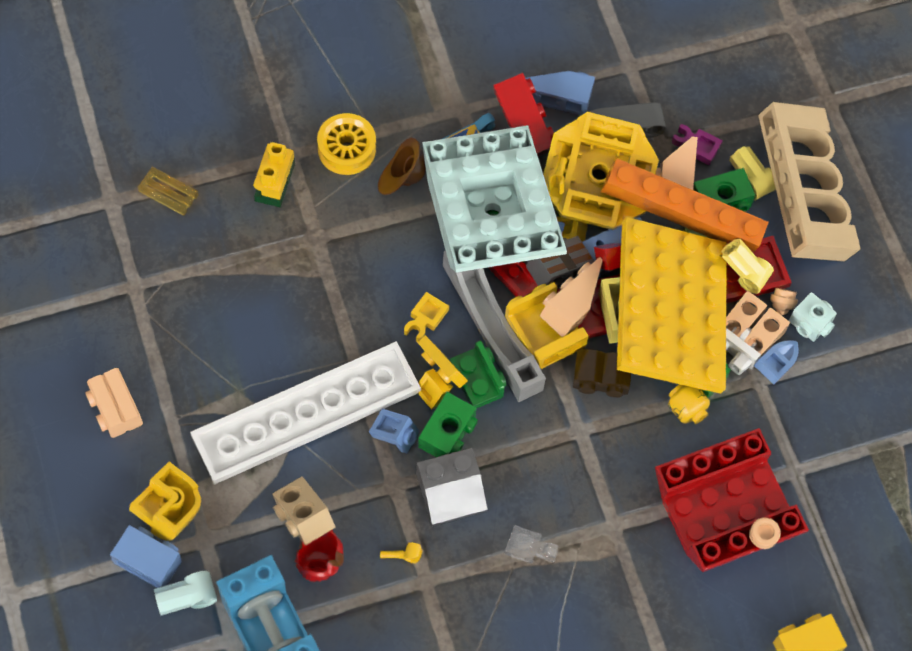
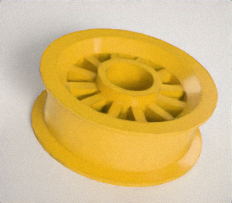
[317,113,376,175]

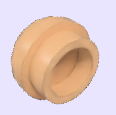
[770,288,798,316]

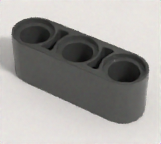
[590,102,666,138]

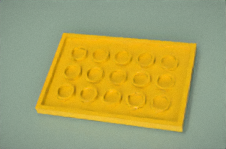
[617,217,726,394]

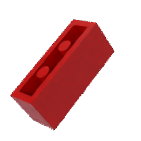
[493,73,554,156]

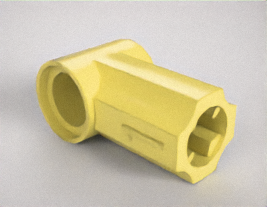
[729,146,776,200]
[721,239,774,294]

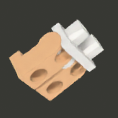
[726,291,790,375]

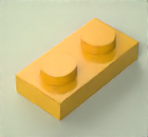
[418,335,468,388]

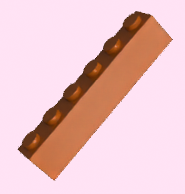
[601,158,768,253]

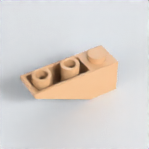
[540,257,602,337]

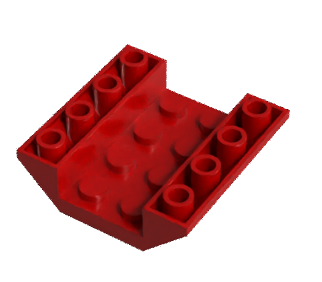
[655,428,809,572]

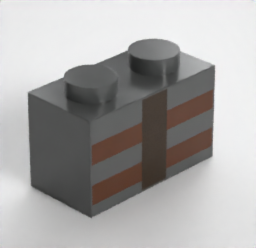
[526,236,594,287]

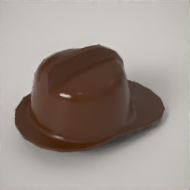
[378,137,426,195]

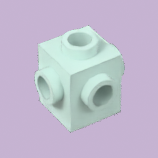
[789,292,837,342]

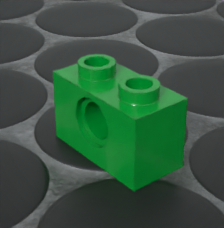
[693,168,755,212]
[418,392,478,457]

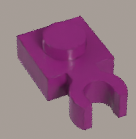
[672,124,723,166]

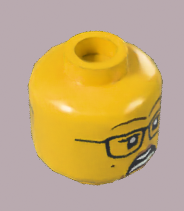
[668,384,710,424]

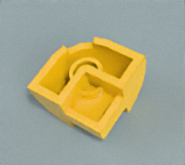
[129,462,201,541]

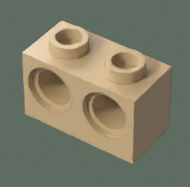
[272,477,335,545]

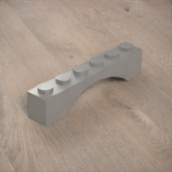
[443,251,546,402]

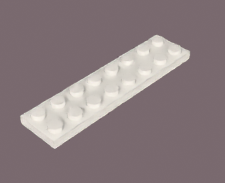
[190,341,421,485]

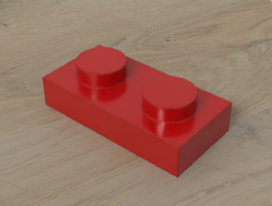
[488,261,538,297]

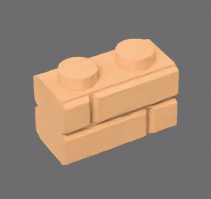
[85,368,143,438]

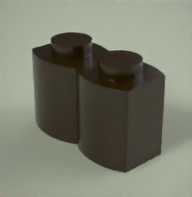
[573,349,631,398]

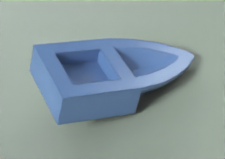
[754,340,799,384]

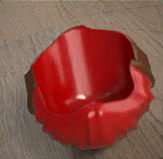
[295,529,344,582]

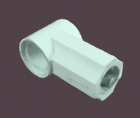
[154,571,217,615]

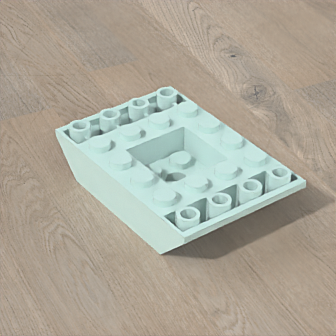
[422,126,567,272]

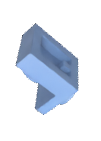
[369,409,419,454]

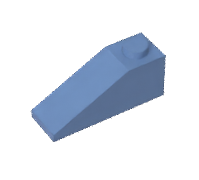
[525,71,595,115]

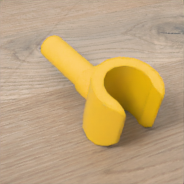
[548,157,567,194]
[380,542,423,563]

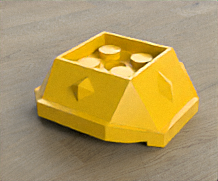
[543,112,659,230]

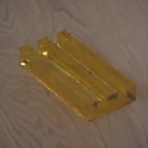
[138,167,199,216]

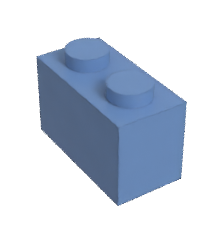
[110,525,182,588]

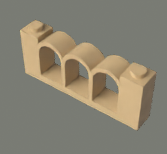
[758,102,860,261]

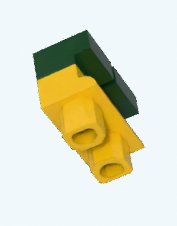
[253,142,295,208]

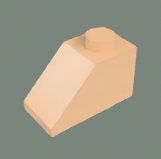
[656,137,697,190]

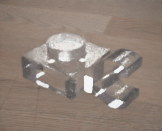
[505,525,559,564]

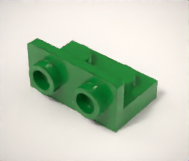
[449,340,507,408]

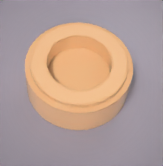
[749,518,780,549]

